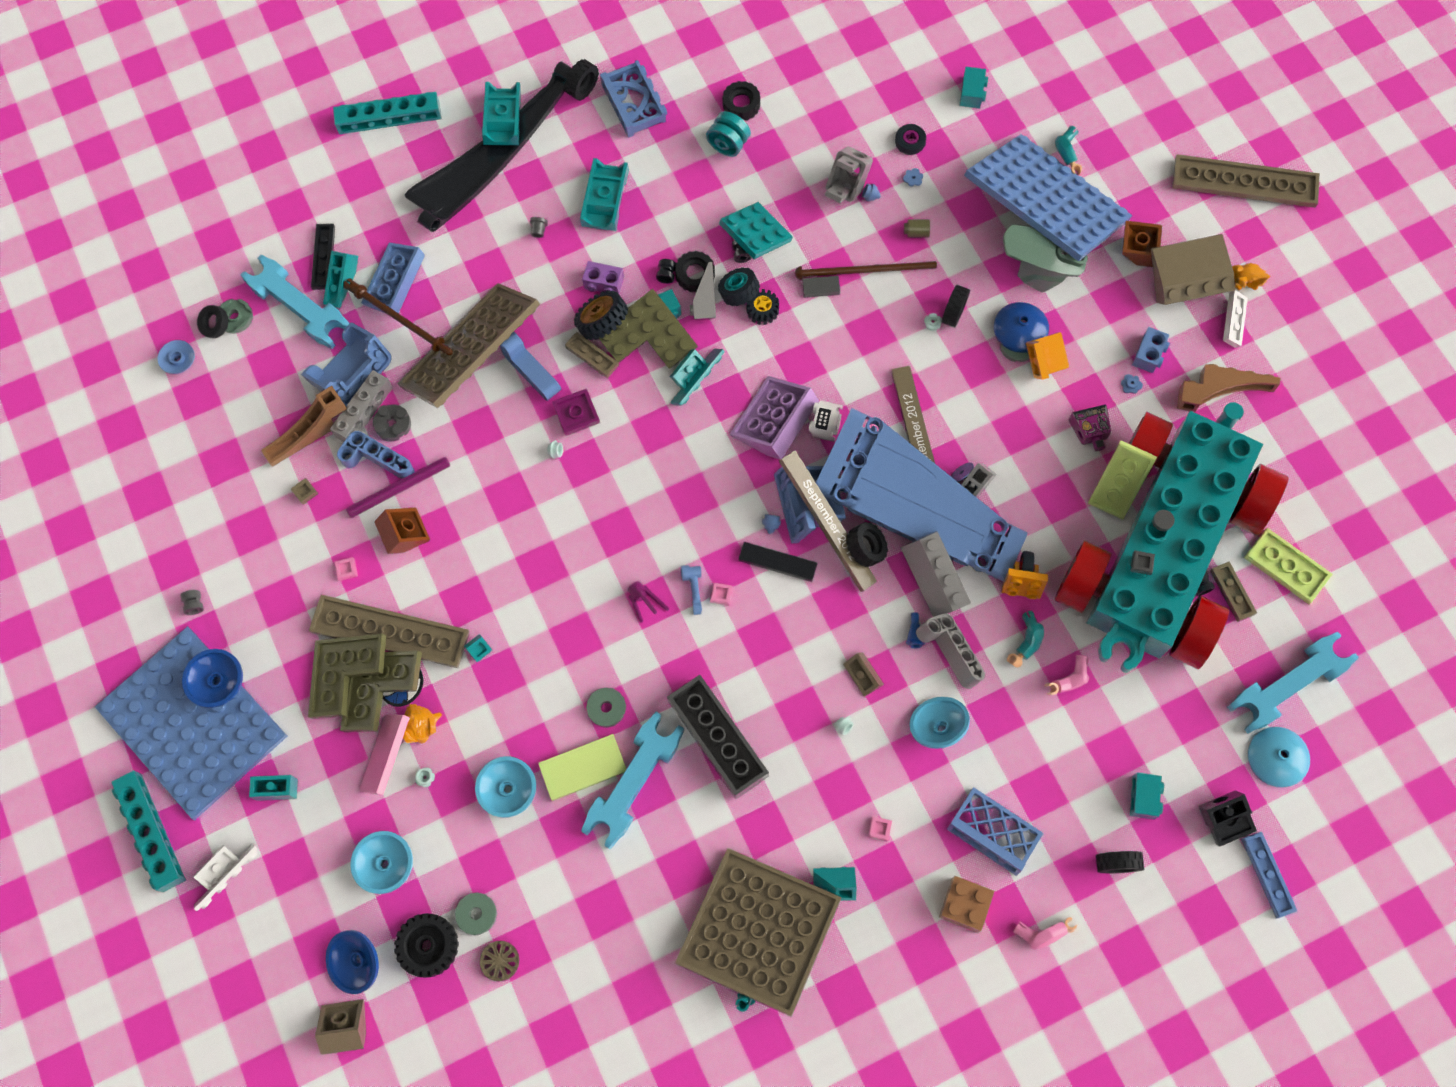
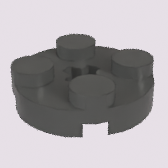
[373,404,411,441]

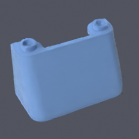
[301,322,392,406]

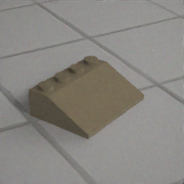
[1151,234,1235,305]

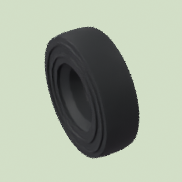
[197,305,228,338]

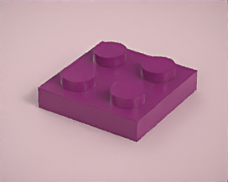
[552,389,600,436]

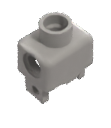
[825,146,873,203]

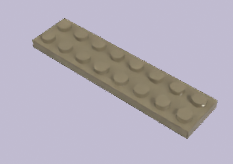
[1172,154,1320,208]
[308,594,470,668]

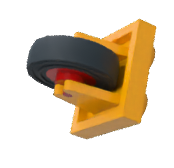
[1001,551,1048,599]

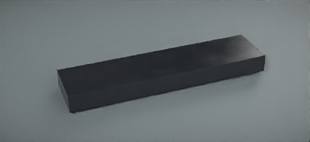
[311,224,335,290]
[739,542,818,582]

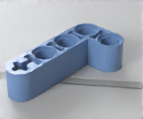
[500,332,562,401]
[337,431,415,479]

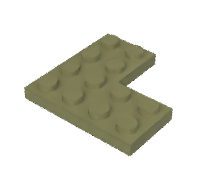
[599,289,698,370]
[308,633,386,719]
[340,651,422,732]

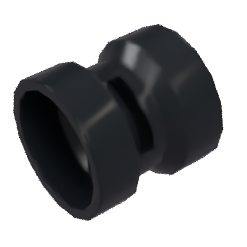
[732,240,752,263]
[656,259,676,284]
[1196,571,1215,596]

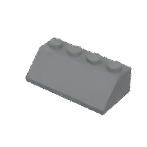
[900,531,971,617]

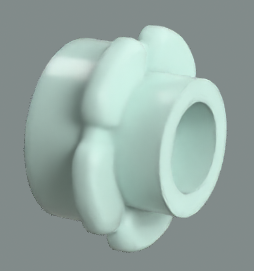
[924,313,942,331]
[547,440,563,459]
[835,717,854,735]
[415,767,435,787]

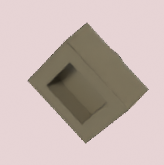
[291,478,318,505]

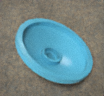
[910,697,970,749]
[1248,727,1310,788]
[475,756,536,818]
[350,831,413,894]

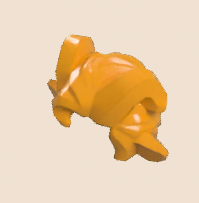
[1232,263,1270,290]
[403,704,442,744]

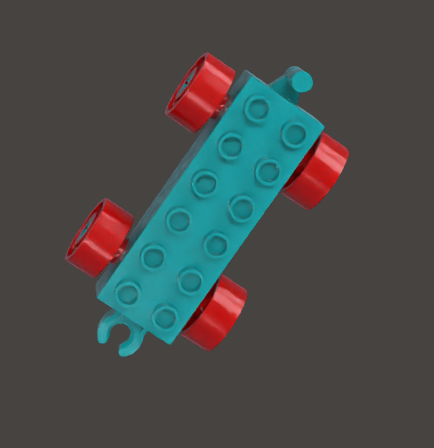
[1054,402,1289,673]

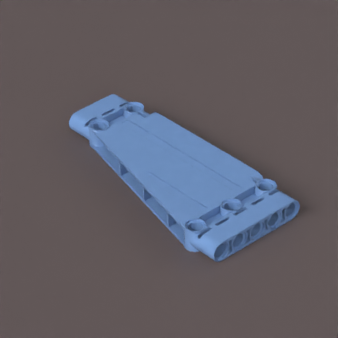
[816,408,1028,582]

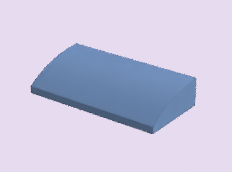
[361,242,425,313]

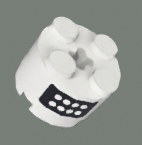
[809,400,843,442]

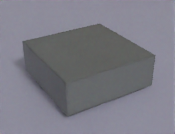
[1130,550,1155,575]

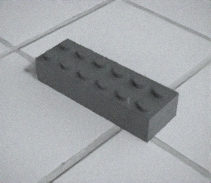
[667,675,769,799]

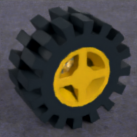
[746,289,779,325]

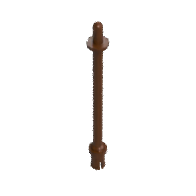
[343,278,453,355]

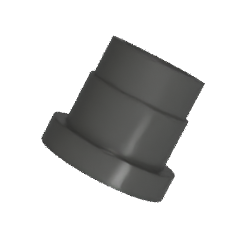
[530,217,548,238]

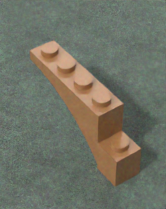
[1177,364,1281,412]
[261,386,347,467]

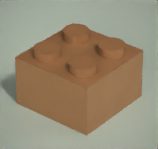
[939,876,995,933]

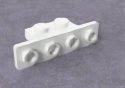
[194,843,258,911]

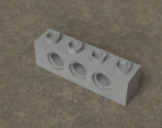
[330,370,393,442]

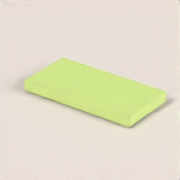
[1088,440,1157,520]
[1244,528,1333,605]
[538,734,626,801]

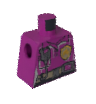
[1068,404,1111,451]

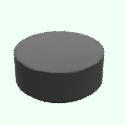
[1152,510,1175,531]

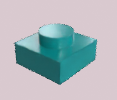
[464,634,492,662]

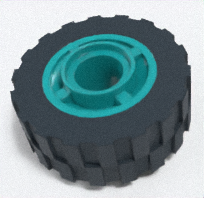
[718,267,760,306]

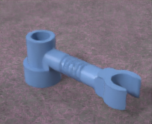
[681,565,702,615]

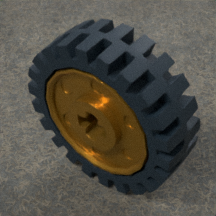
[574,290,628,340]

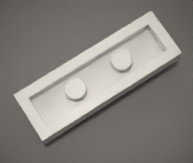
[1223,290,1248,348]

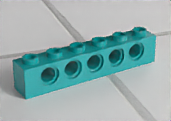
[333,92,442,135]
[111,770,186,893]

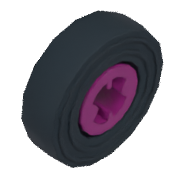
[895,124,927,155]

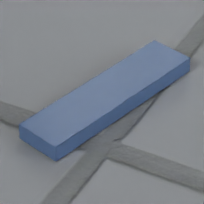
[1241,832,1298,919]

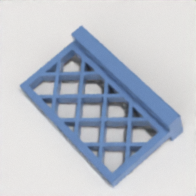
[947,787,1043,876]

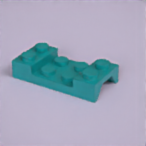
[482,82,521,145]
[580,158,629,231]

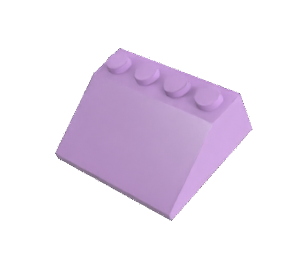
[730,376,819,460]

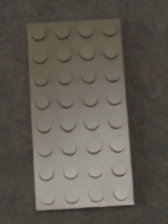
[397,283,540,408]

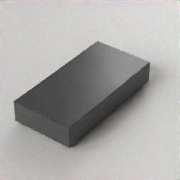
[802,276,840,298]

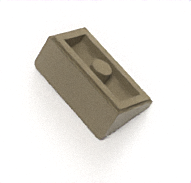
[843,652,884,697]

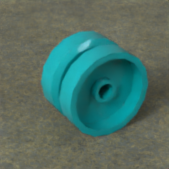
[706,111,751,157]

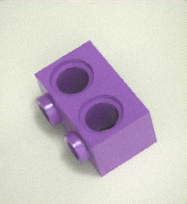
[582,261,624,294]

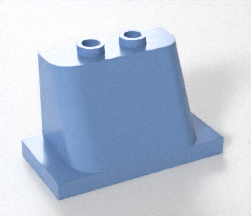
[774,466,846,544]

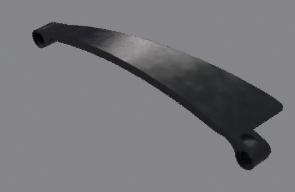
[405,61,572,232]

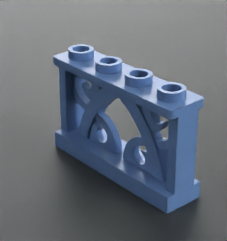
[600,60,667,138]

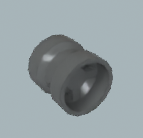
[180,590,204,615]

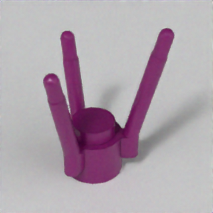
[628,581,669,623]

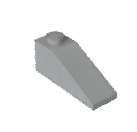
[690,262,716,320]
[961,463,997,498]

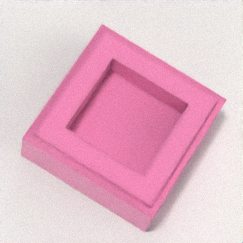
[335,557,358,581]
[710,583,733,606]
[868,816,892,842]

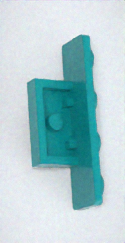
[669,348,725,406]

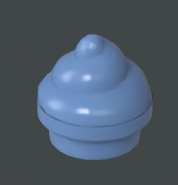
[862,184,881,202]
[762,514,781,534]

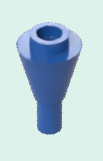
[906,612,925,649]

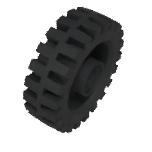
[394,913,459,978]

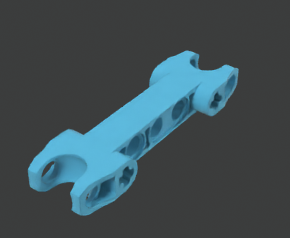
[240,255,350,349]
[1227,632,1359,734]
[581,712,684,850]

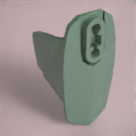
[1003,224,1088,292]

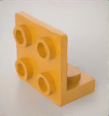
[1026,332,1069,380]

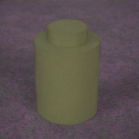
[904,219,930,238]

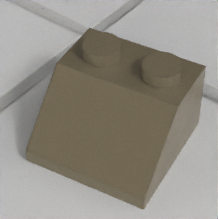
[315,999,366,1055]

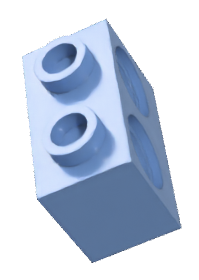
[1132,327,1170,373]

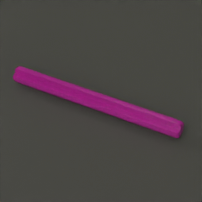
[346,457,450,518]

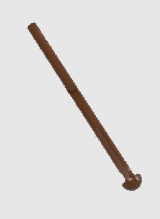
[795,261,937,280]

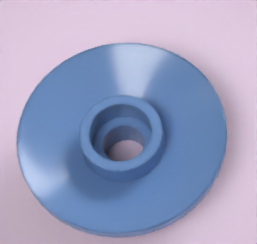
[157,340,195,374]

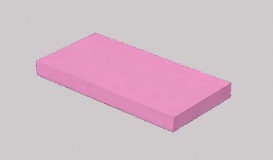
[359,715,409,795]

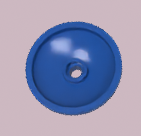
[994,302,1049,353]
[182,649,243,708]
[326,930,379,994]

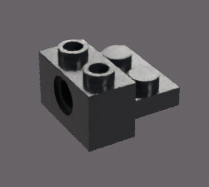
[1198,790,1257,847]

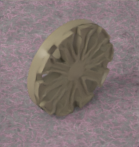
[480,941,520,981]

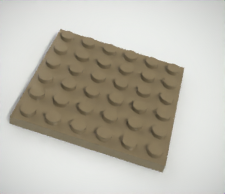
[675,848,841,1017]

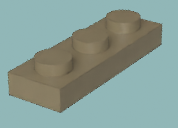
[565,332,619,379]
[1210,561,1257,622]

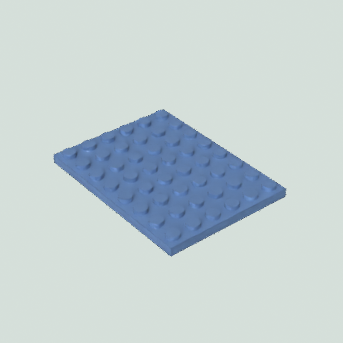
[964,134,1133,262]
[95,626,288,820]

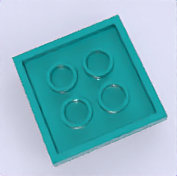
[719,202,793,259]

